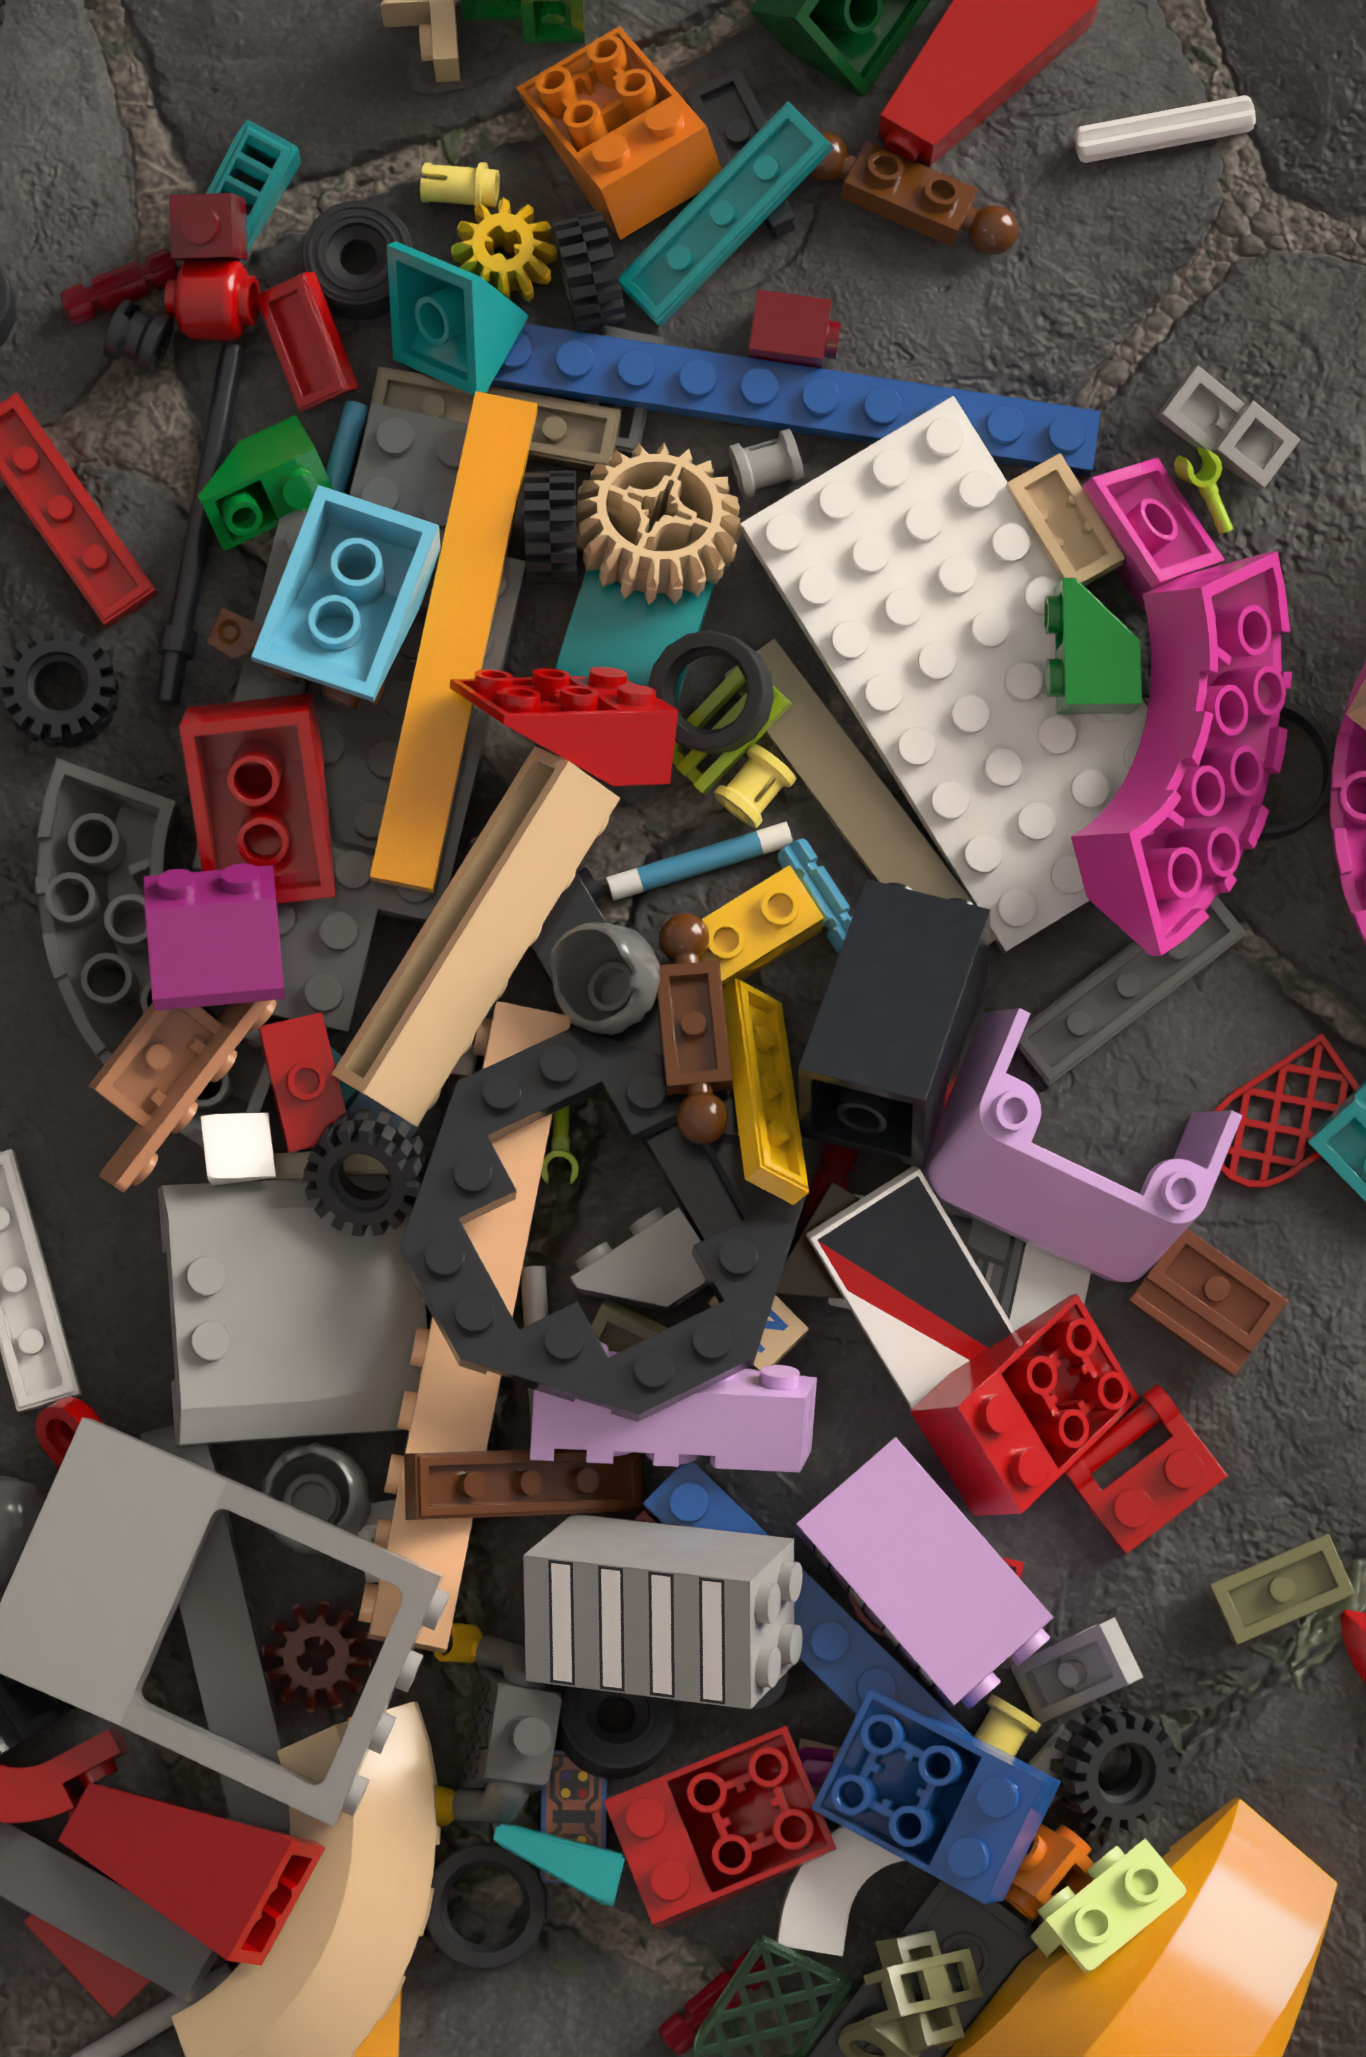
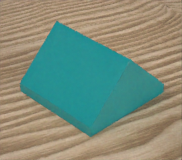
[387,242,529,395]

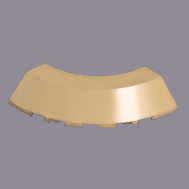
[171,1702,441,2057]

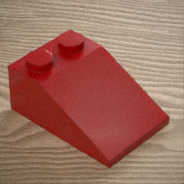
[179,693,336,904]

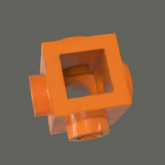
[1005,1824,1094,1922]

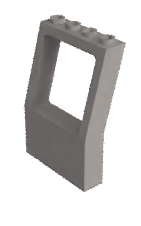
[0,1417,450,1827]

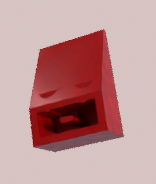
[450,667,678,786]
[910,1294,1140,1516]
[603,1725,837,1930]

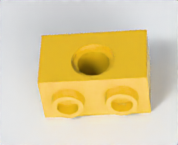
[699,865,824,988]

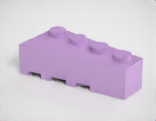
[530,1342,817,1472]

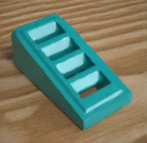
[206,120,302,263]
[493,1822,625,1908]

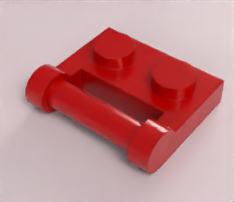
[1062,1384,1228,1555]

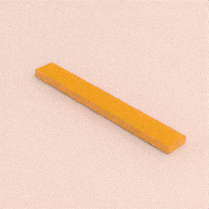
[370,391,538,893]

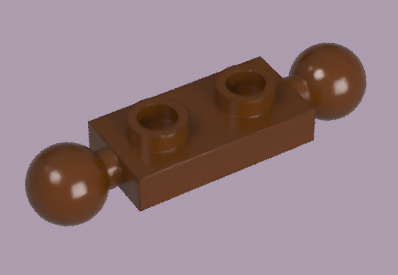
[808,132,1018,255]
[657,912,732,1144]

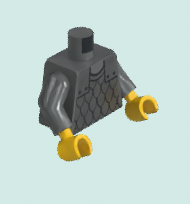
[434,1623,562,1827]

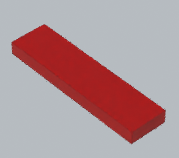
[0,392,158,630]

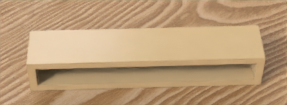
[331,746,620,1127]

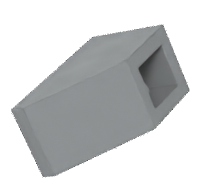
[570,1207,709,1313]

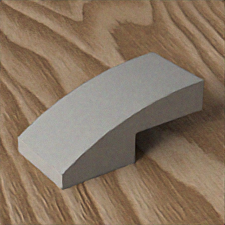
[1155,365,1301,489]

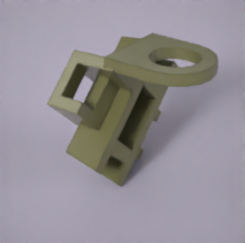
[838,1930,983,2057]

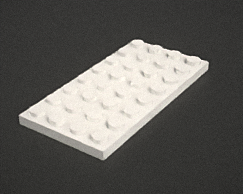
[740,396,1148,954]

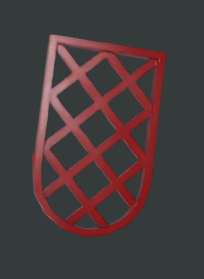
[1214,1033,1359,1188]

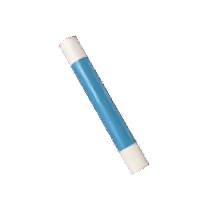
[606,822,793,901]

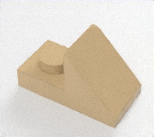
[380,0,461,82]

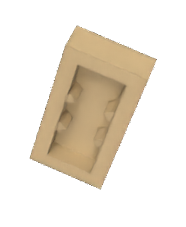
[1006,453,1125,586]

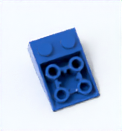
[811,1689,1061,1904]

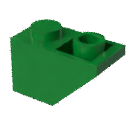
[198,415,334,551]
[1044,578,1142,714]

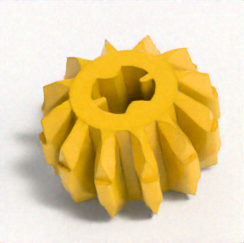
[451,197,557,302]

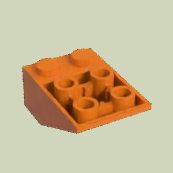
[516,26,722,240]

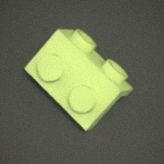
[1030,1839,1186,1973]

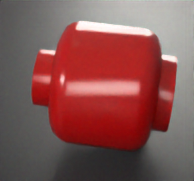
[164,259,260,341]

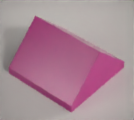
[1083,458,1224,611]

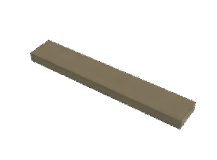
[724,639,997,947]

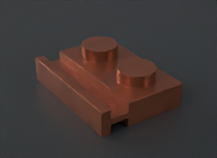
[1127,1229,1288,1378]

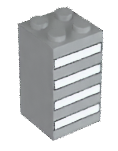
[523,1514,803,1709]

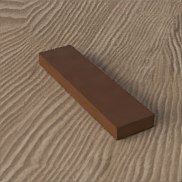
[404,1449,643,1520]

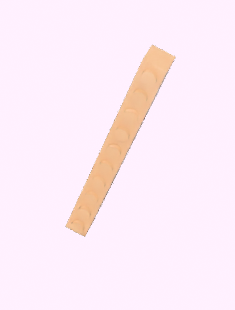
[358,1001,571,1653]

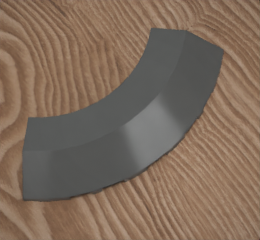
[35,758,275,1148]

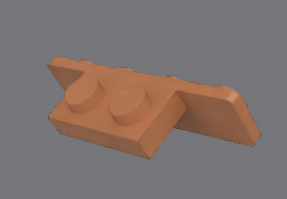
[88,1000,277,1192]

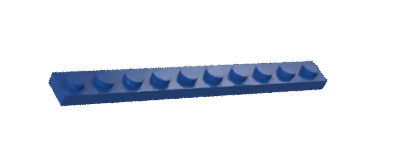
[490,324,1101,477]

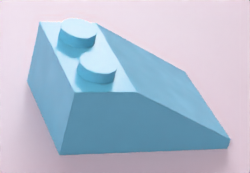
[251,485,441,702]

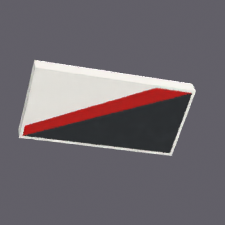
[806,1166,1015,1409]

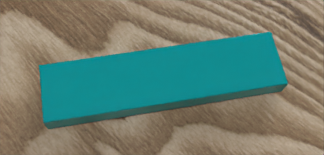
[618,101,835,327]

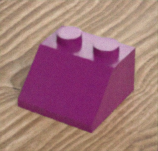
[144,863,285,1011]

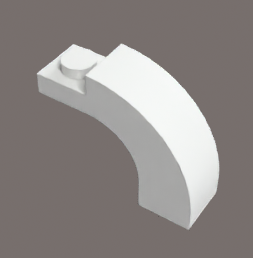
[776,1825,905,1956]

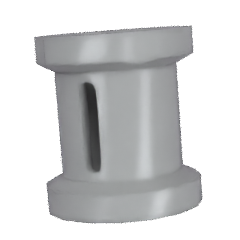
[729,429,805,500]

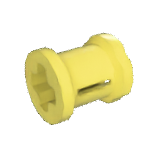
[714,744,796,829]
[974,1694,1041,1757]

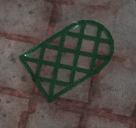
[693,1934,852,2057]

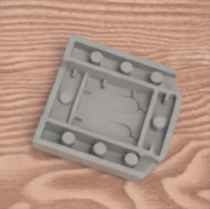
[158,1175,427,1446]

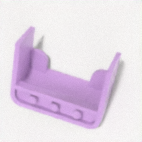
[920,1008,1242,1282]

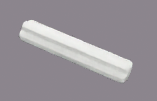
[1074,95,1256,163]

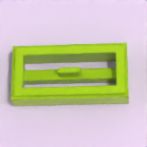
[673,666,792,794]

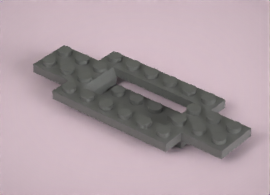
[192,402,526,1036]

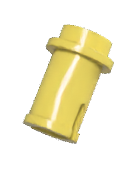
[420,162,500,208]

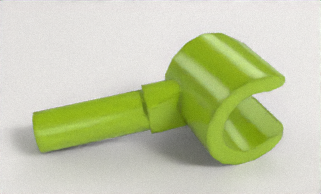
[1174,447,1233,535]
[541,1106,579,1184]

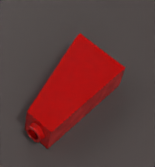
[878,0,1100,167]
[58,1782,325,1966]

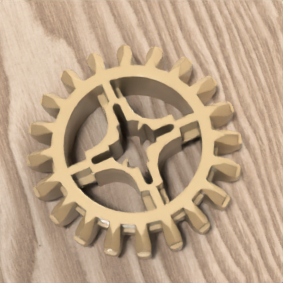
[575,443,742,605]

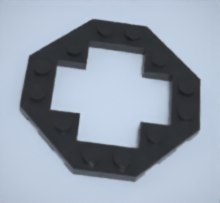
[400,1027,806,1422]

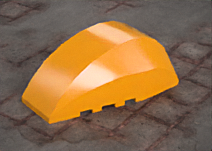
[945,1797,1337,2057]

